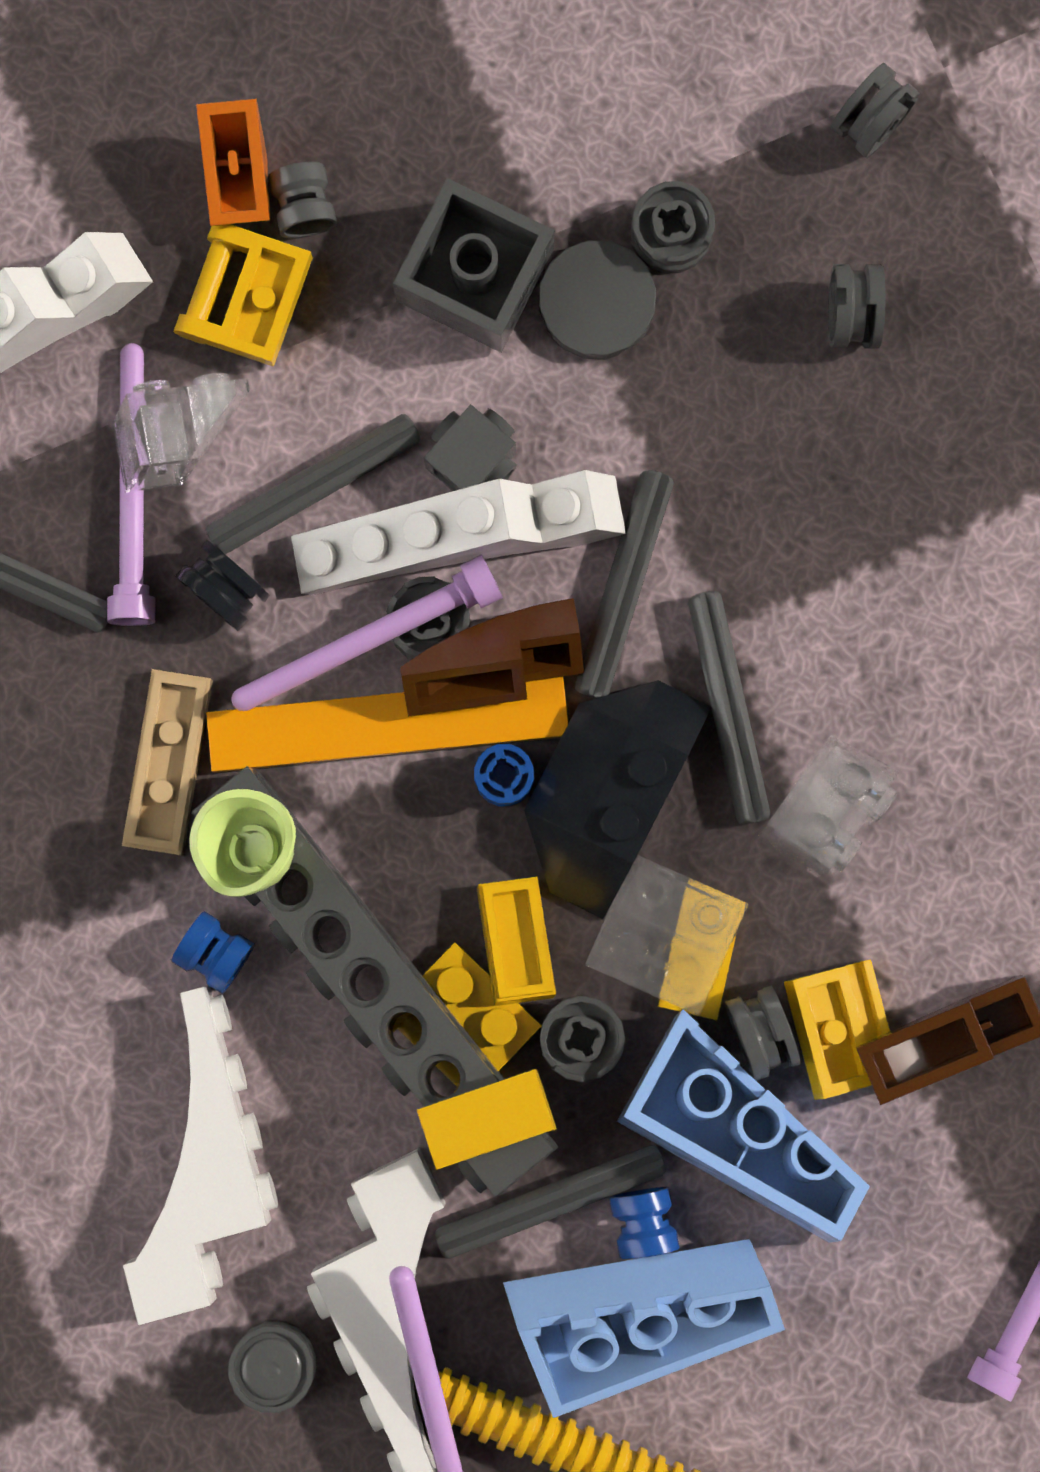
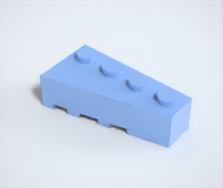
[617,1009,870,1243]
[503,1239,785,1418]

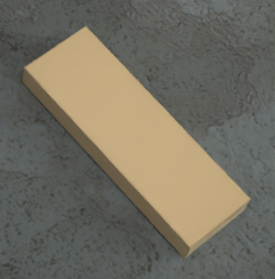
[122,669,213,856]

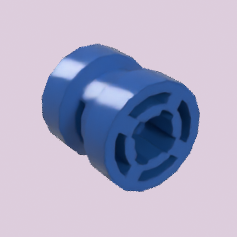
[474,744,534,807]
[171,911,255,994]
[609,1187,680,1259]

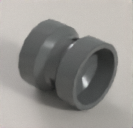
[267,162,337,239]

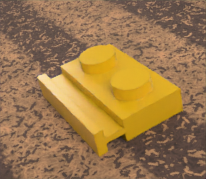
[784,959,890,1100]

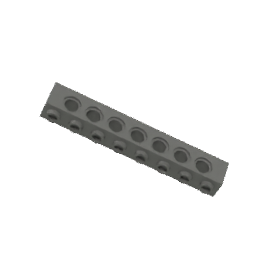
[191,766,558,1197]

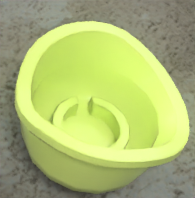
[189,789,296,897]

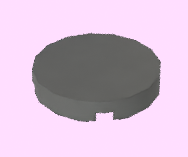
[539,240,656,360]

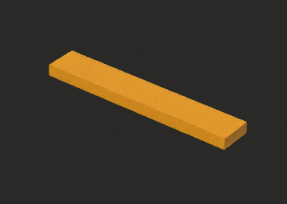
[206,676,568,773]

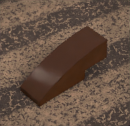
[400,598,584,717]
[856,975,1040,1105]

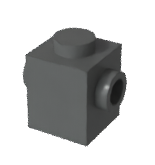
[424,404,517,491]

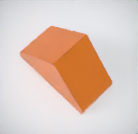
[196,99,270,226]

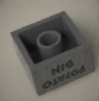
[393,178,555,353]

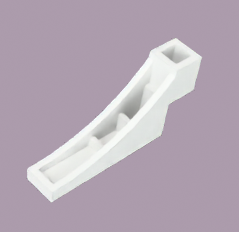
[0,232,153,373]
[291,470,626,595]
[123,986,278,1325]
[307,1148,446,1472]

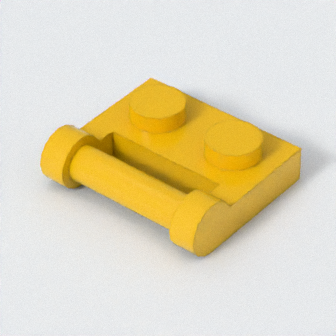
[173,224,313,367]
[393,942,542,1093]

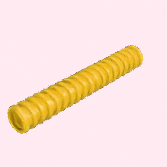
[438,1367,701,1472]

